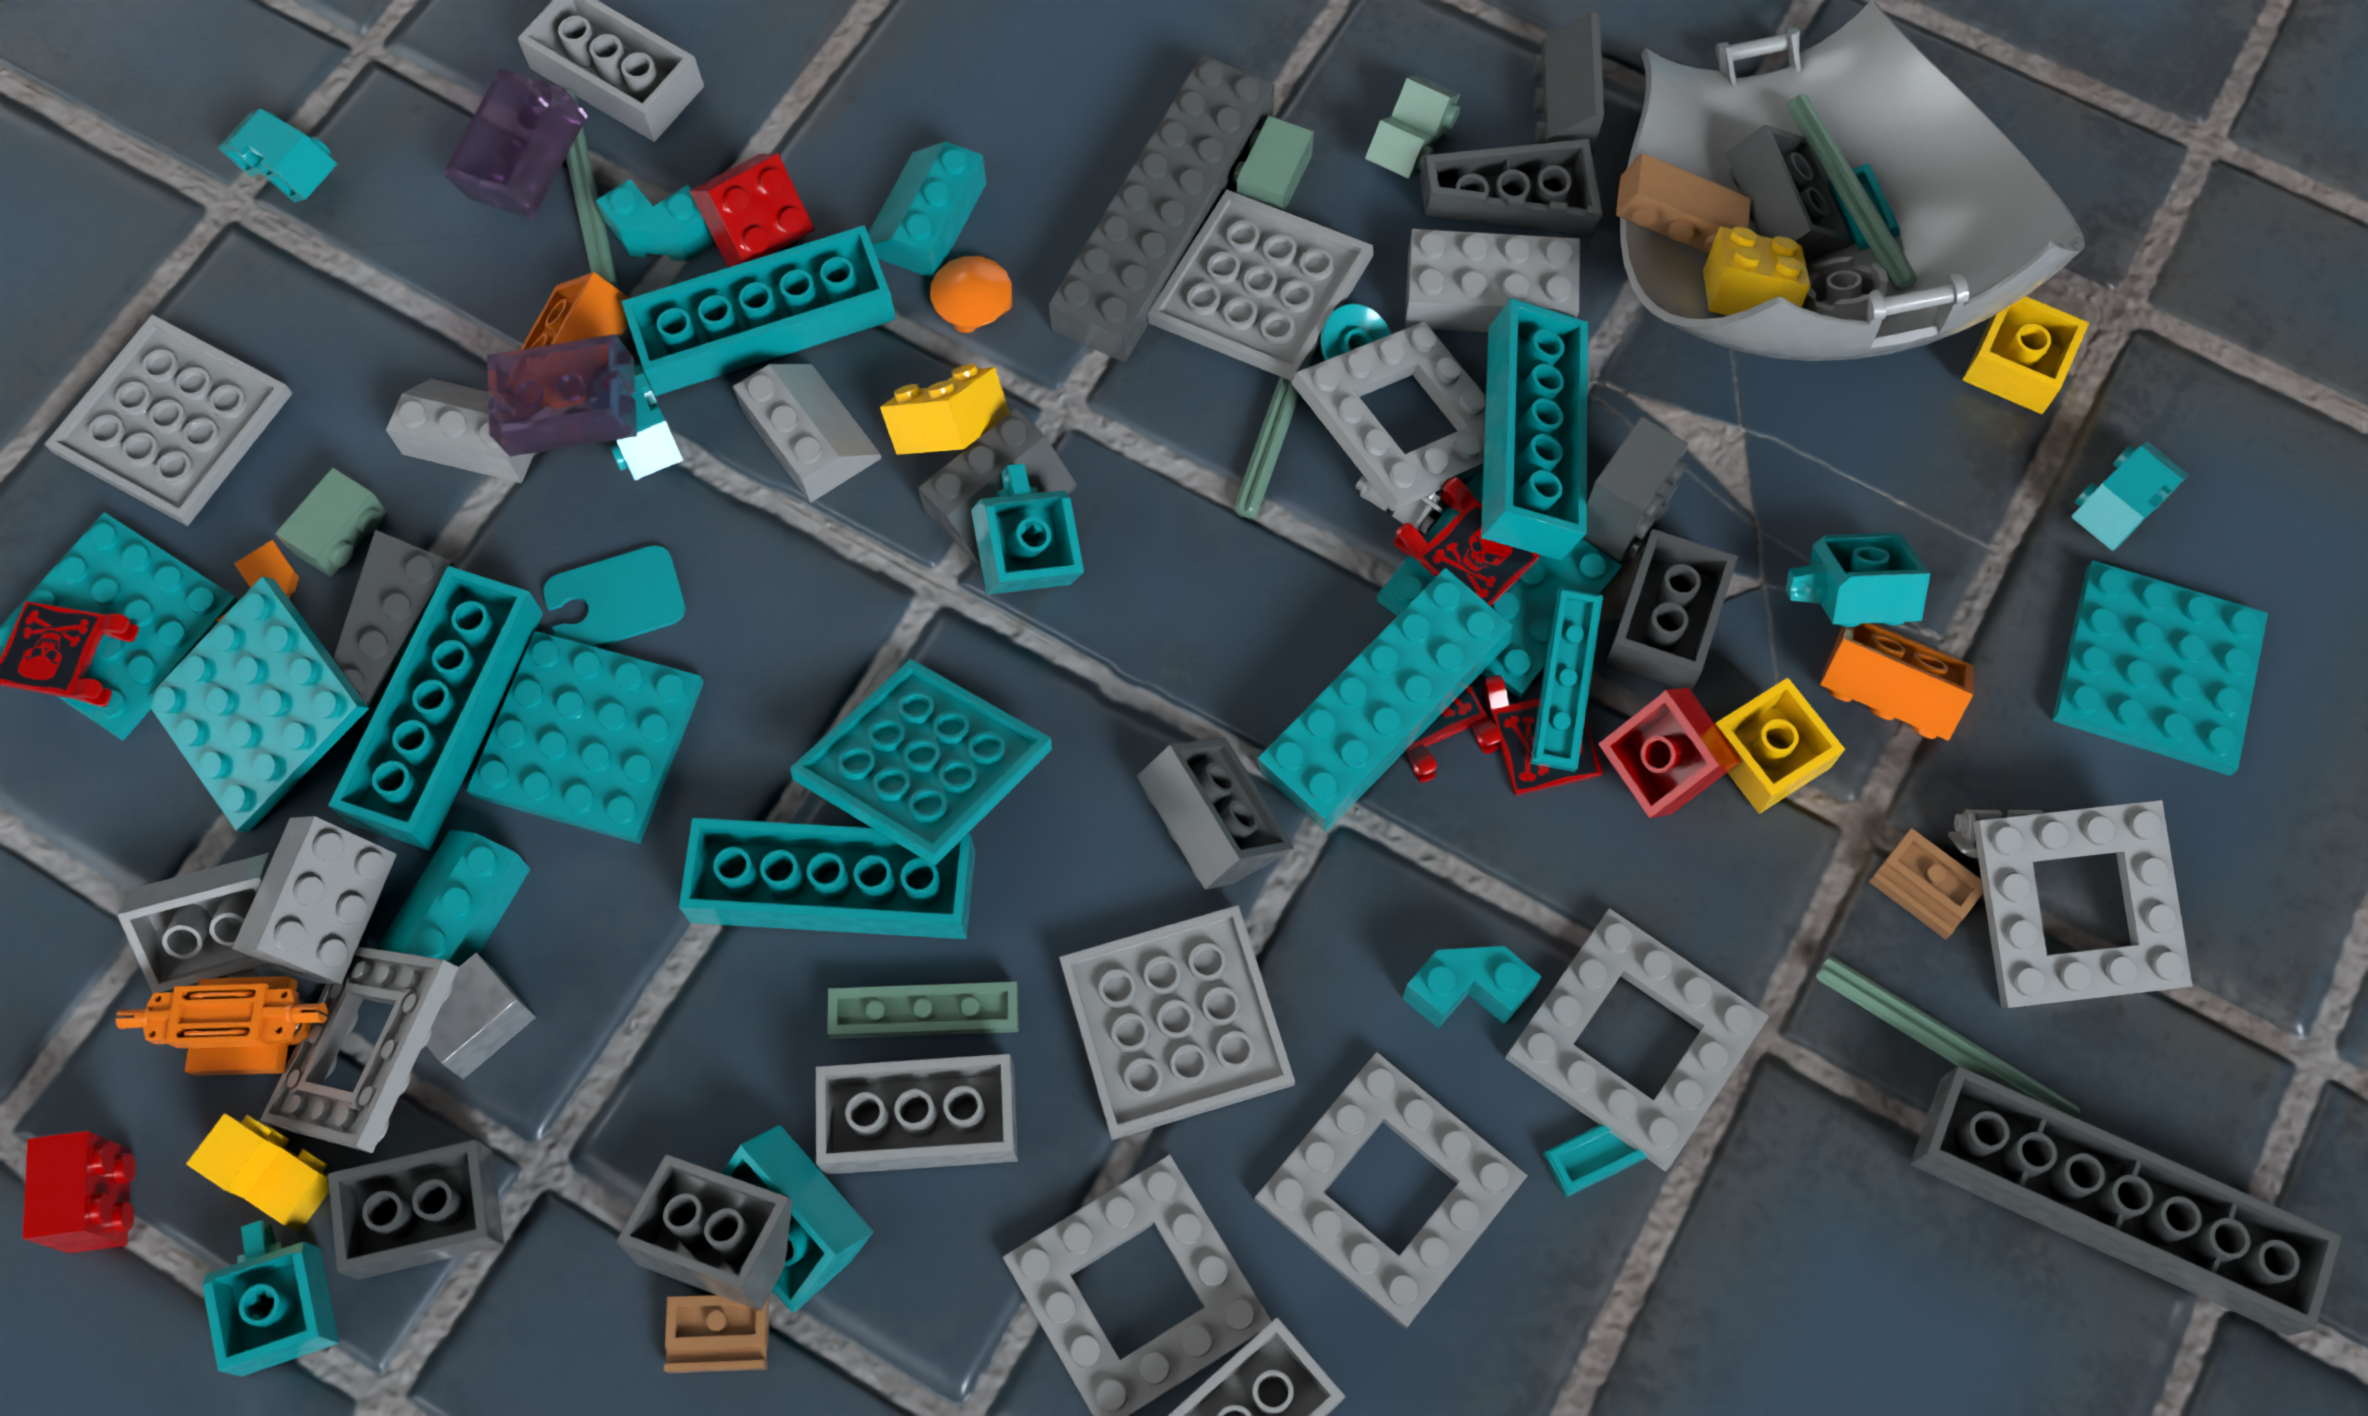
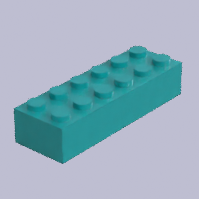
[621,225,896,396]
[1481,298,1588,560]
[328,566,544,851]
[1258,568,1513,832]
[679,818,976,939]

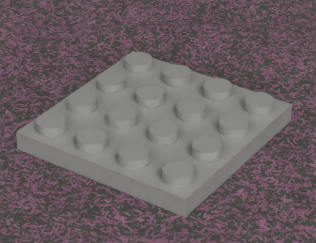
[1147,189,1373,381]
[44,315,293,526]
[1059,905,1295,1140]

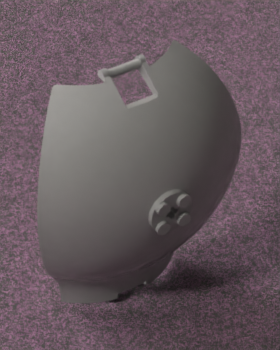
[1620,0,2085,361]

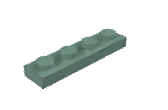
[827,982,1019,1039]

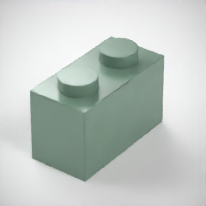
[1232,116,1314,211]
[275,467,387,577]

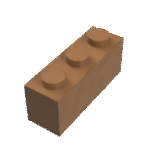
[1616,153,1751,254]

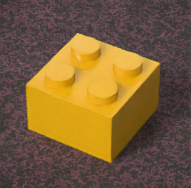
[1703,226,1811,315]
[1962,296,2089,415]
[1715,678,1845,814]

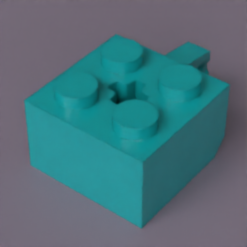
[971,464,1084,595]
[1786,532,1930,627]
[202,1220,340,1377]

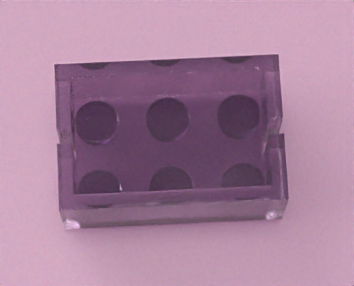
[443,69,588,219]
[487,334,637,457]

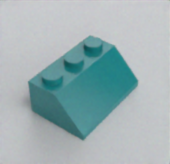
[868,142,987,279]
[376,829,531,967]
[721,1125,873,1313]

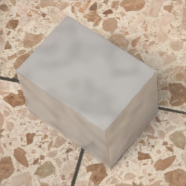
[426,953,536,1079]

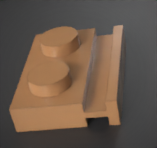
[1869,828,1983,940]
[664,1295,770,1373]

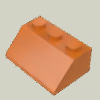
[499,272,629,411]
[1820,623,1974,741]

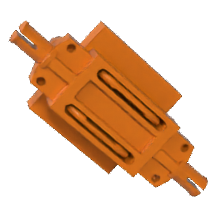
[116,976,328,1076]

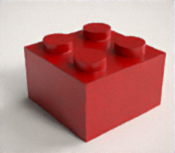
[690,153,815,267]
[1599,687,1741,819]
[22,1131,136,1253]

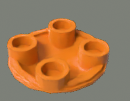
[930,256,1013,333]

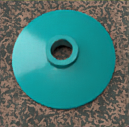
[1321,304,1391,361]

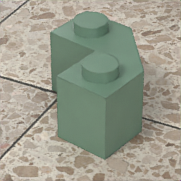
[1365,75,1460,179]

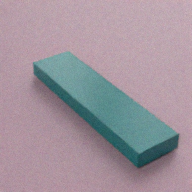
[1530,588,1603,772]

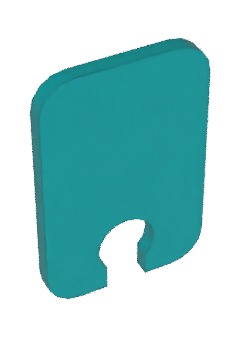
[543,545,686,648]

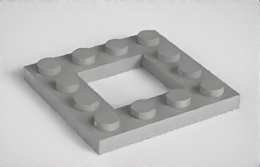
[1291,321,1486,511]
[1973,800,2193,1008]
[1505,908,1769,1172]
[260,947,459,1153]
[1254,1052,1528,1330]
[1003,1155,1272,1416]

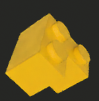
[880,364,1010,455]
[186,1113,329,1232]

